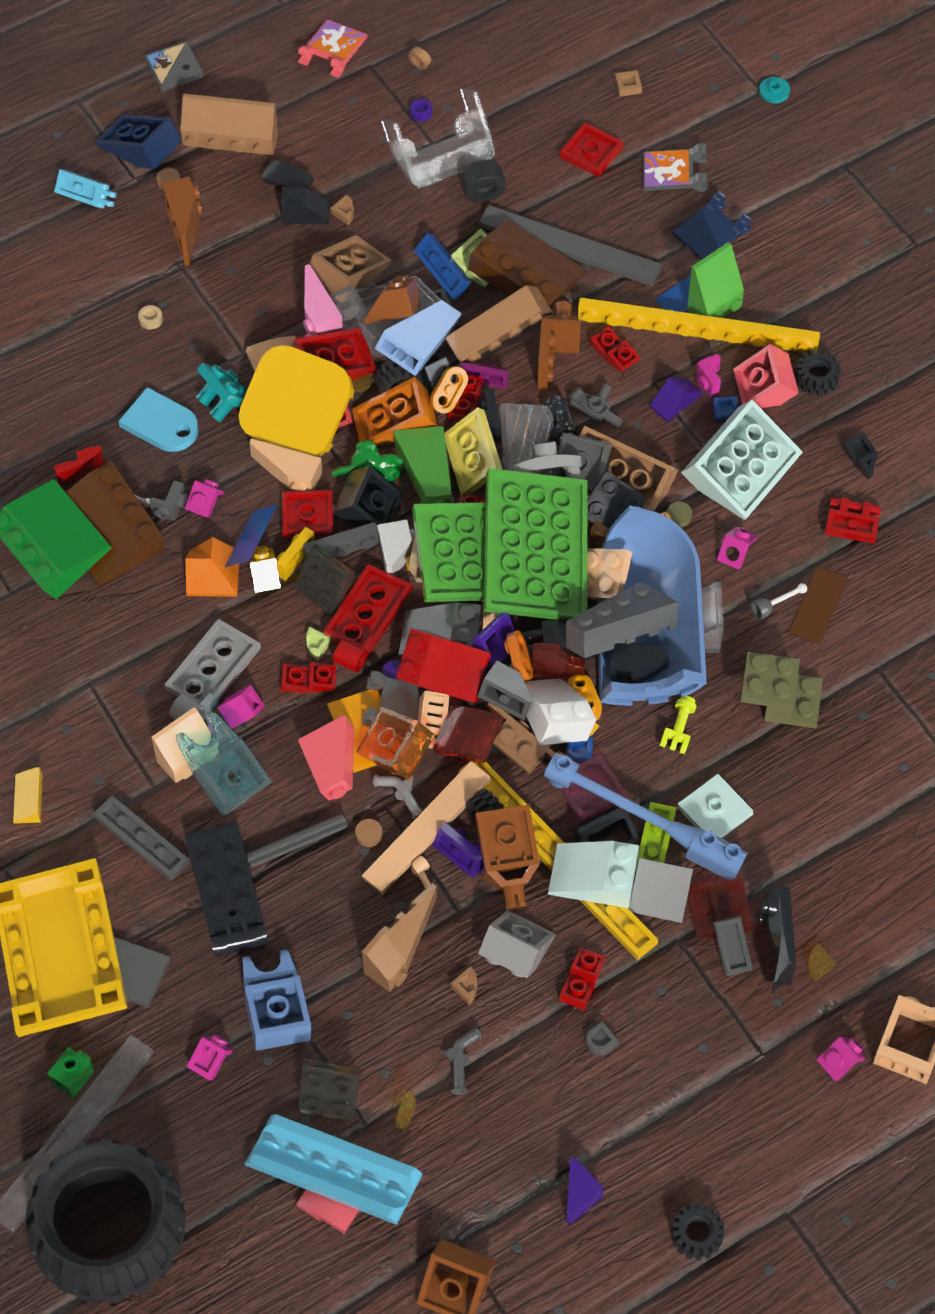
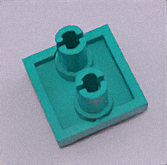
[196,363,248,422]

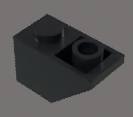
[609,642,669,684]

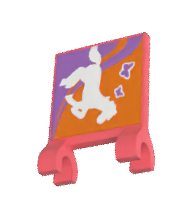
[298,19,367,78]

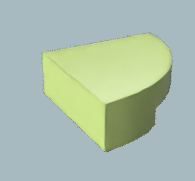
[306,627,332,661]

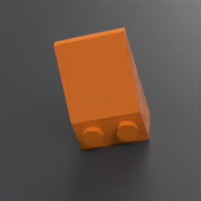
[352,377,438,447]

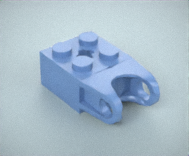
[242,949,311,1051]

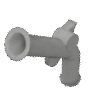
[372,774,423,821]

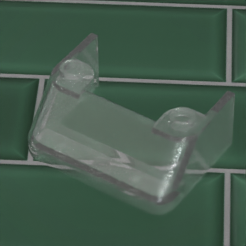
[381,88,495,187]

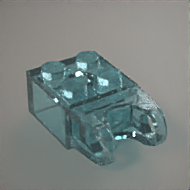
[176,711,272,816]

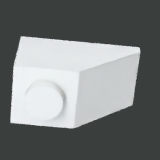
[377,520,415,576]

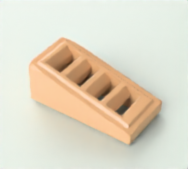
[416,691,449,750]

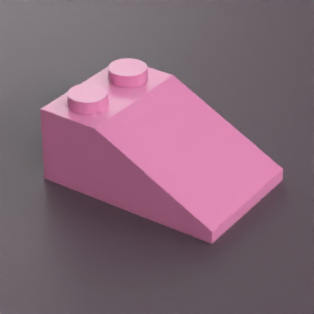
[303,264,343,337]

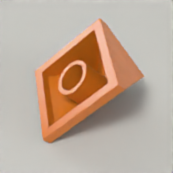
[185,537,240,597]

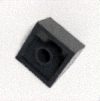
[333,466,404,528]

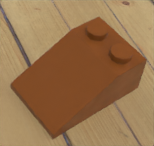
[162,177,202,267]

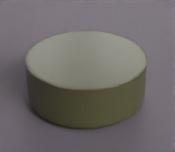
[667,502,692,527]

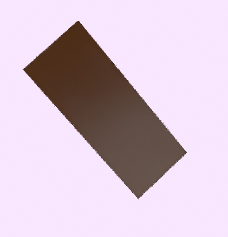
[789,567,848,644]

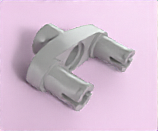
[513,442,582,479]

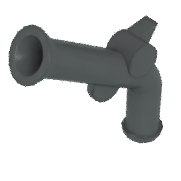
[441,1028,482,1095]

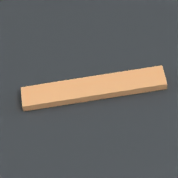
[362,761,491,895]

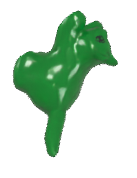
[331,440,404,483]

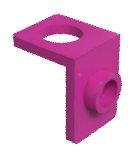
[717,527,758,569]

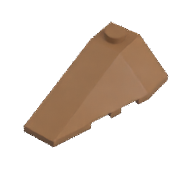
[362,883,437,992]

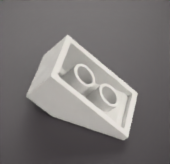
[525,678,596,745]

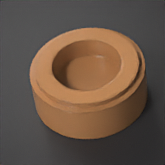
[408,47,431,69]
[157,168,180,190]
[355,819,382,847]

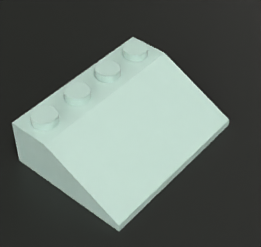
[681,399,803,520]

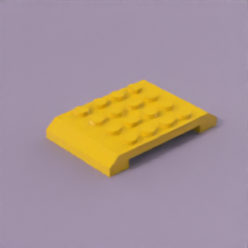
[0,858,127,1037]

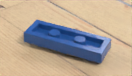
[414,233,471,300]

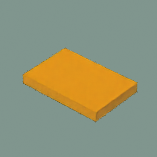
[327,690,403,773]

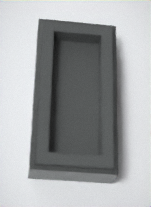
[712,916,753,976]

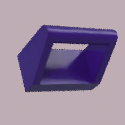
[472,612,515,675]

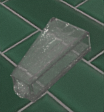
[500,403,554,474]

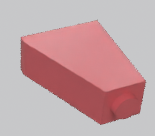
[298,715,355,801]

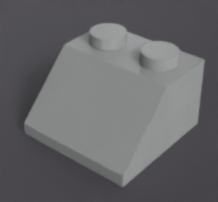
[478,910,556,978]

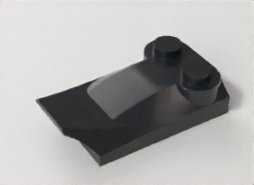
[758,887,796,994]

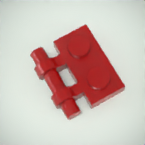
[825,497,881,544]

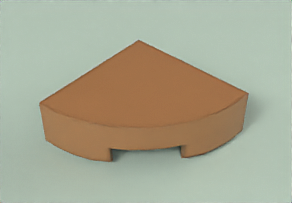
[330,194,354,225]
[450,966,478,1005]

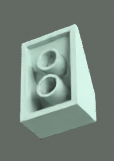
[548,841,639,908]

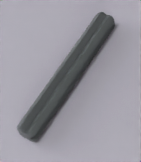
[246,815,347,867]

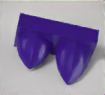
[432,823,483,878]

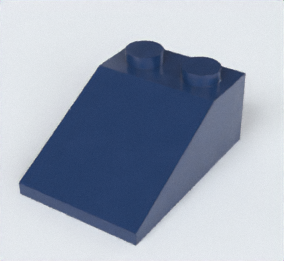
[95,114,182,169]

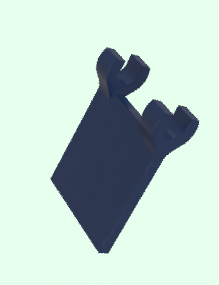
[673,191,752,260]

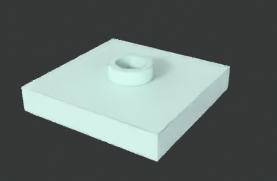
[677,774,753,838]

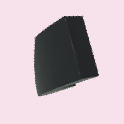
[841,432,879,479]

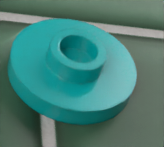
[759,77,790,103]

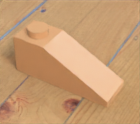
[249,439,322,491]

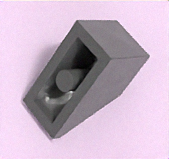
[478,661,533,720]

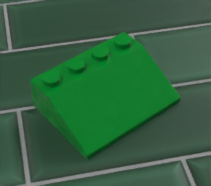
[0,479,112,600]

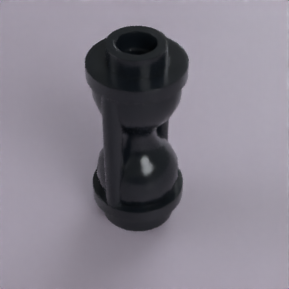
[543,396,578,446]

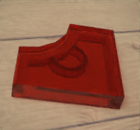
[533,643,585,679]

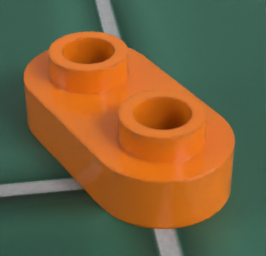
[504,630,533,682]

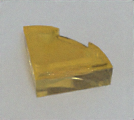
[808,943,836,982]
[395,1092,416,1130]

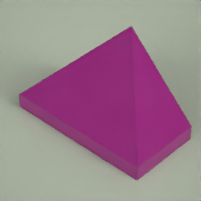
[460,362,508,389]

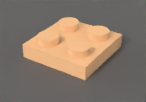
[587,548,632,601]

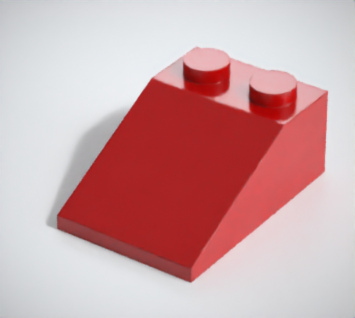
[291,328,377,381]
[396,628,491,703]

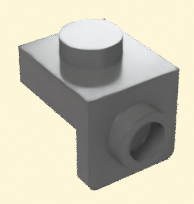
[149,481,188,521]

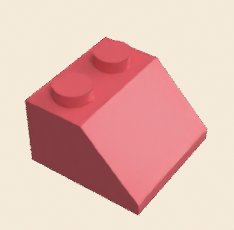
[733,344,799,408]

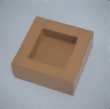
[615,70,642,97]

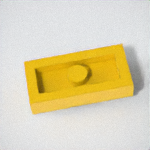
[276,527,315,581]

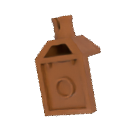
[538,301,581,392]
[475,805,540,910]

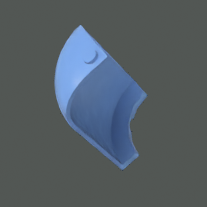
[596,506,707,706]

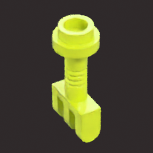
[659,696,696,754]

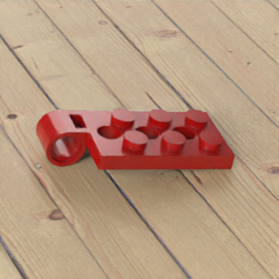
[323,564,413,673]

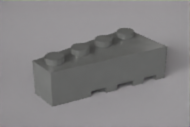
[566,582,678,658]

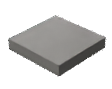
[629,858,693,923]

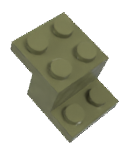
[741,652,823,728]

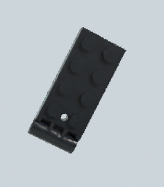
[184,821,269,957]

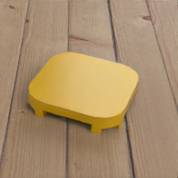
[239,345,355,457]

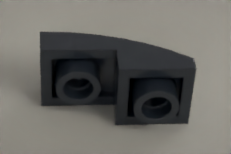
[261,159,315,188]

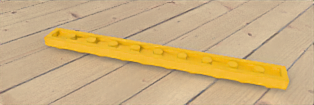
[578,298,820,354]
[459,755,658,960]

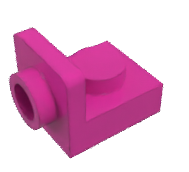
[187,1034,233,1081]

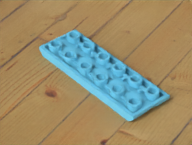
[245,1114,422,1225]

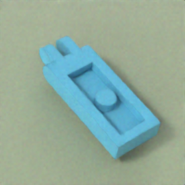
[54,169,117,208]

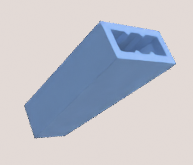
[375,300,462,376]

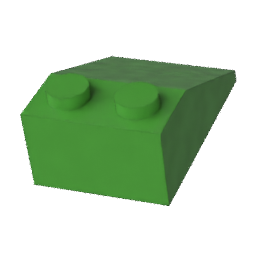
[687,242,744,318]

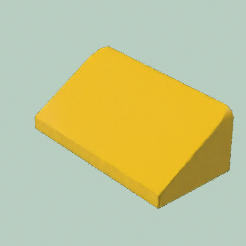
[13,767,43,824]

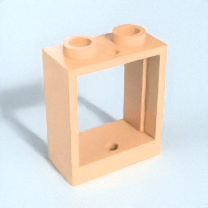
[873,995,935,1084]

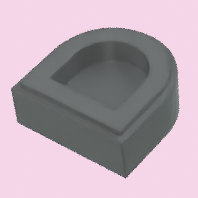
[586,1021,620,1056]

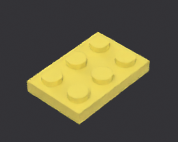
[444,408,503,495]

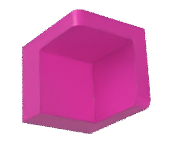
[217,684,265,728]

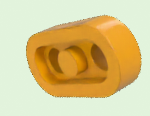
[430,366,468,413]
[567,674,602,721]

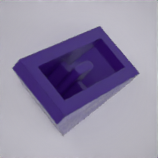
[650,377,702,422]
[566,1158,604,1223]

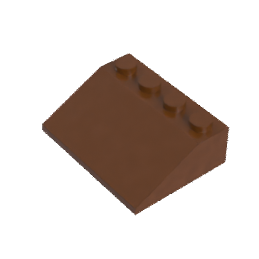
[468,219,586,318]
[66,461,165,586]

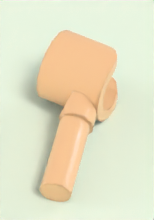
[411,856,431,889]

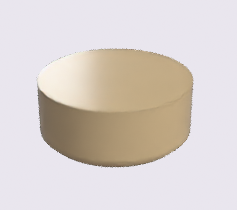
[138,305,163,330]

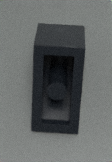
[281,187,331,224]
[420,354,455,393]

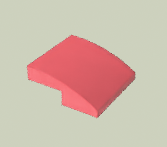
[296,1189,360,1234]

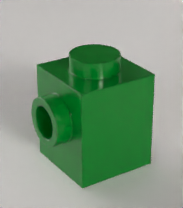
[47,1047,94,1098]

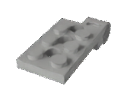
[165,619,261,720]

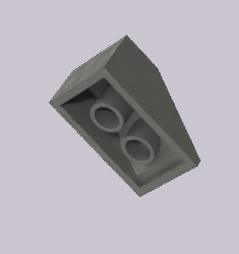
[398,602,481,658]

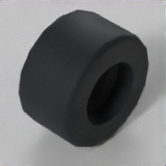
[461,160,506,202]

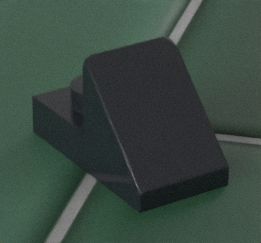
[468,388,502,443]

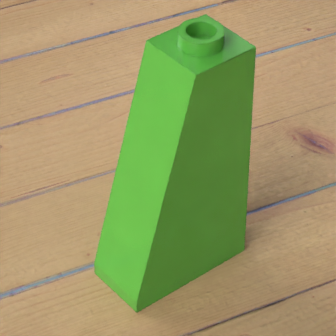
[394,426,452,504]

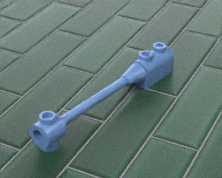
[544,753,748,883]

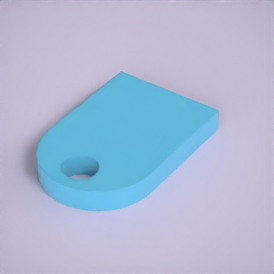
[119,387,198,452]

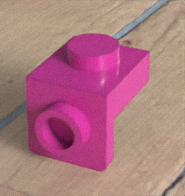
[696,354,721,398]
[184,479,224,518]
[816,1037,866,1081]

